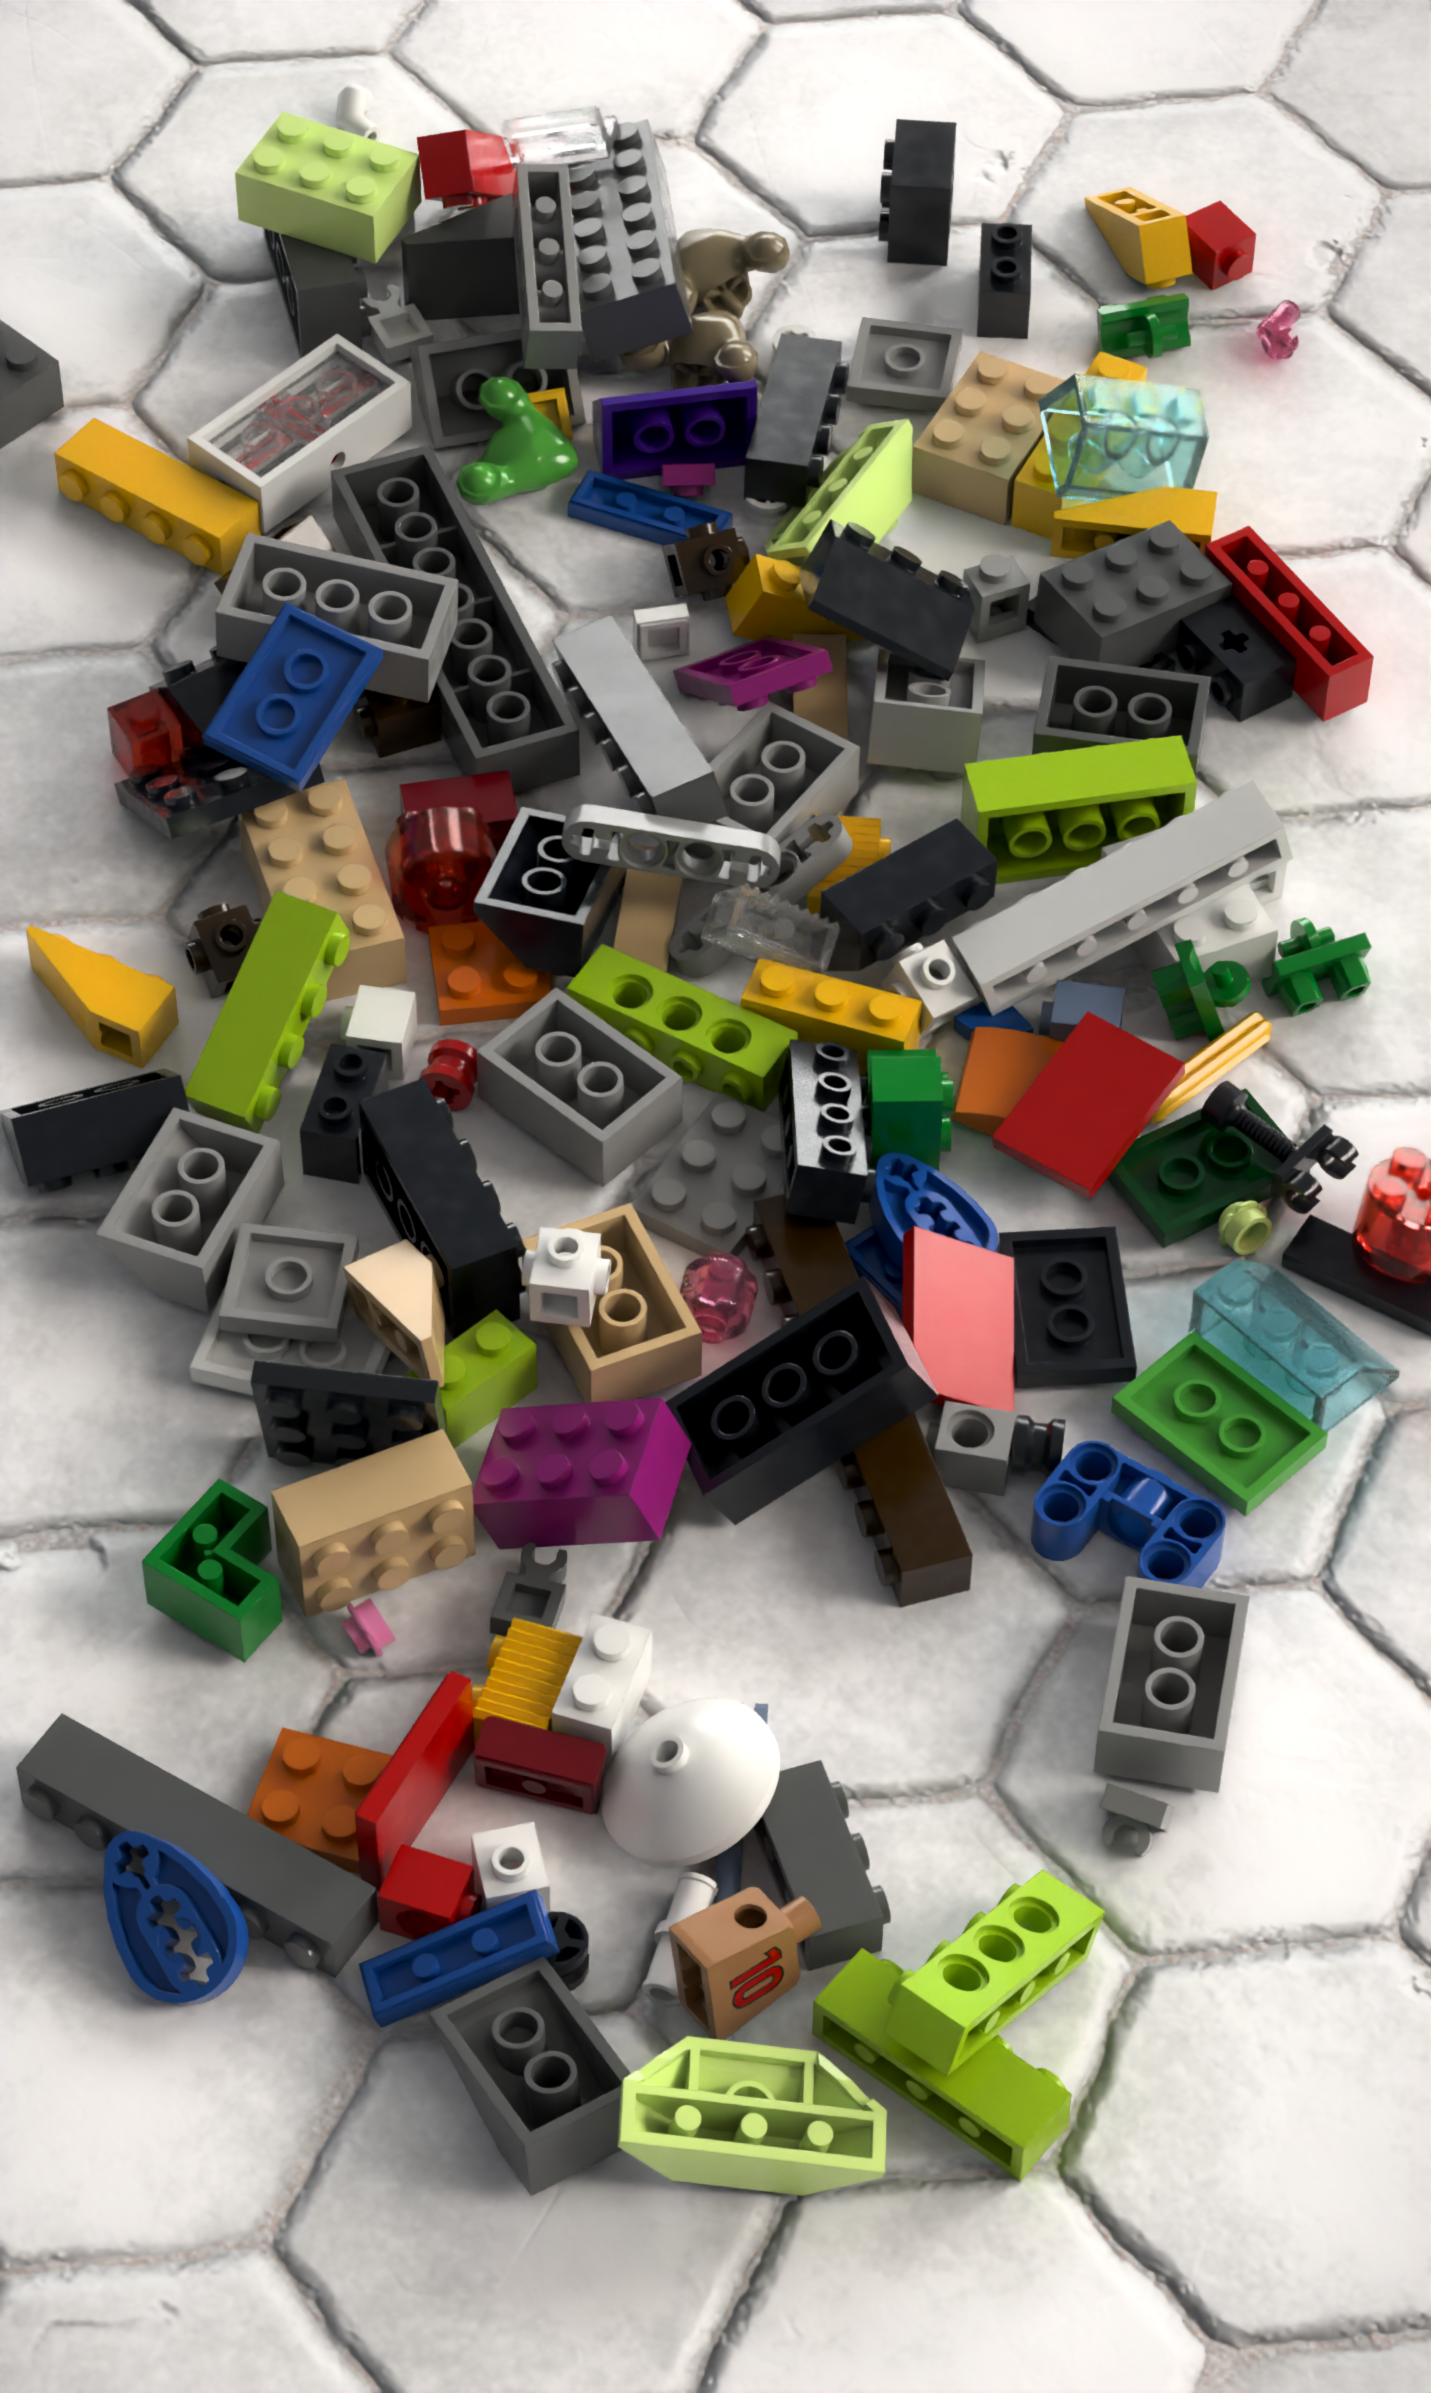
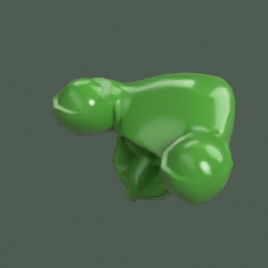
[456,377,579,505]

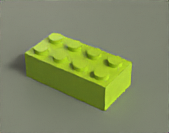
[961,735,1197,885]

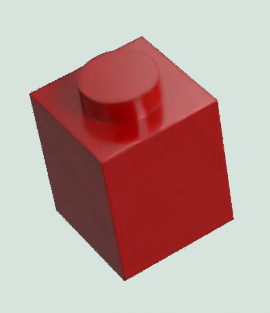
[1186,200,1256,290]

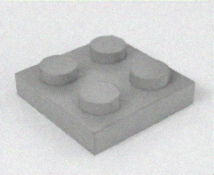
[846,317,963,412]
[219,1223,359,1344]

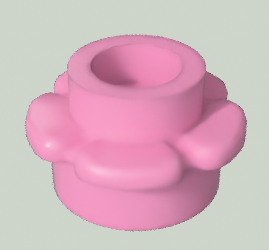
[342,1598,396,1657]

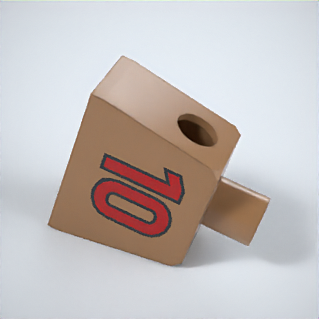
[669,1887,821,2040]

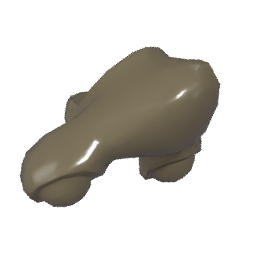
[678,228,790,319]
[619,310,758,390]

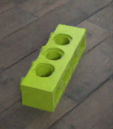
[566,944,798,1112]
[884,1869,1105,2076]

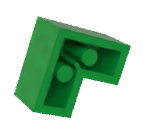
[866,1049,954,1171]
[142,1478,283,1663]

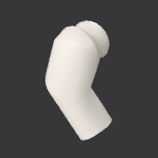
[336,84,381,141]

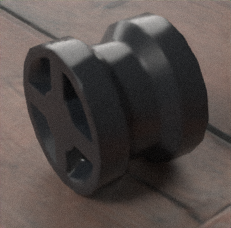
[1011,1414,1066,1479]
[546,1911,589,1991]

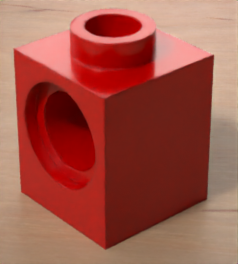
[377,1844,482,1940]

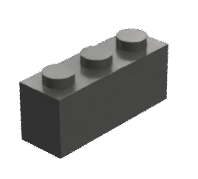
[753,1760,891,1971]

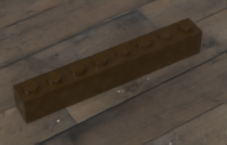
[745,1194,973,1608]

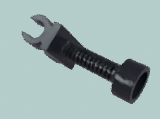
[1200,1081,1359,1214]

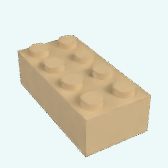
[238,779,407,1001]

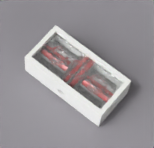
[187,334,413,534]

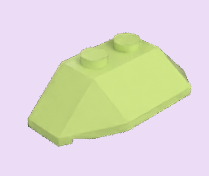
[764,418,913,567]
[618,2036,887,2196]

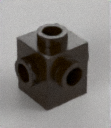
[662,521,750,601]
[184,903,262,999]

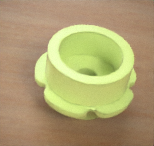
[1218,1200,1272,1255]

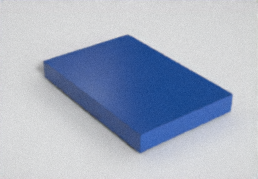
[202,602,384,793]

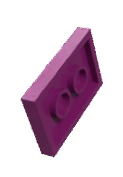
[673,635,833,711]

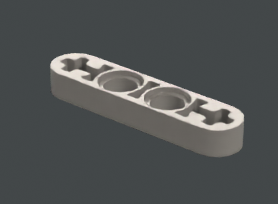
[562,804,781,889]
[669,814,853,978]

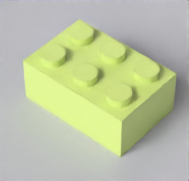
[235,112,422,264]

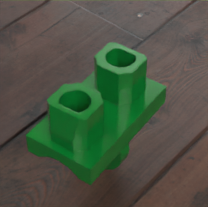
[1097,293,1191,359]
[1261,917,1372,1017]
[1151,939,1251,1042]

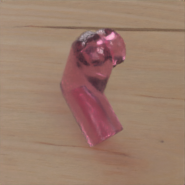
[1256,300,1301,361]

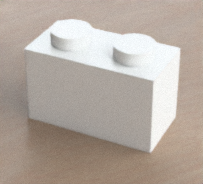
[551,1613,652,1770]

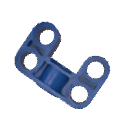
[1031,1441,1226,1588]

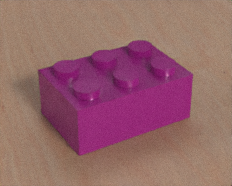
[473,1397,692,1549]

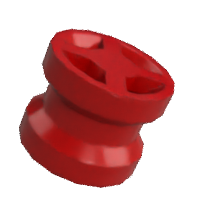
[418,1039,478,1111]

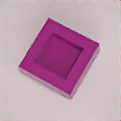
[659,463,715,496]

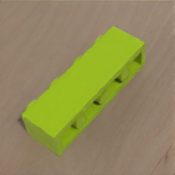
[185,890,350,1134]
[812,1948,1072,2181]

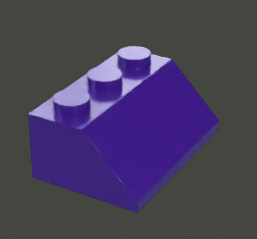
[592,380,757,480]

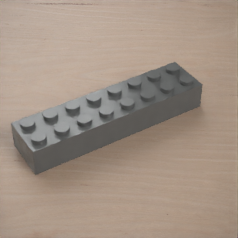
[330,445,580,794]

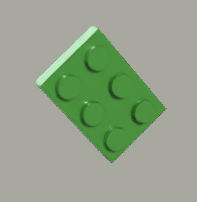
[1111,1330,1328,1517]

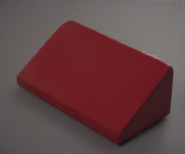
[473,1716,607,1815]

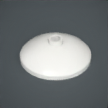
[601,1697,780,1868]

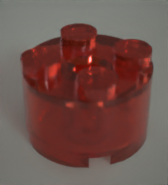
[385,807,498,935]
[1352,1147,1431,1283]

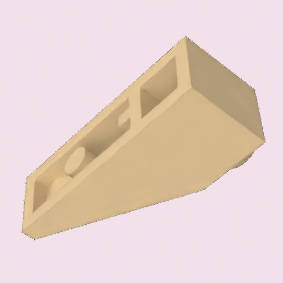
[343,1239,445,1388]

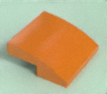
[950,1027,1064,1136]

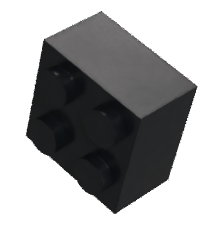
[878,119,957,266]

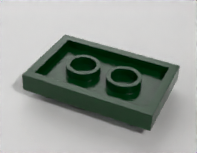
[1107,1088,1310,1248]

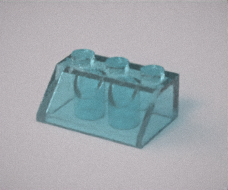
[1038,373,1209,501]
[1188,1259,1400,1432]

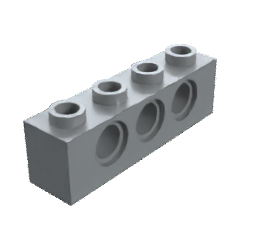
[511,163,582,369]

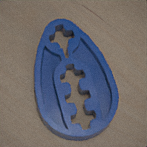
[868,1153,998,1271]
[103,1831,249,2005]

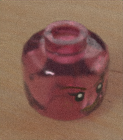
[679,1252,758,1344]

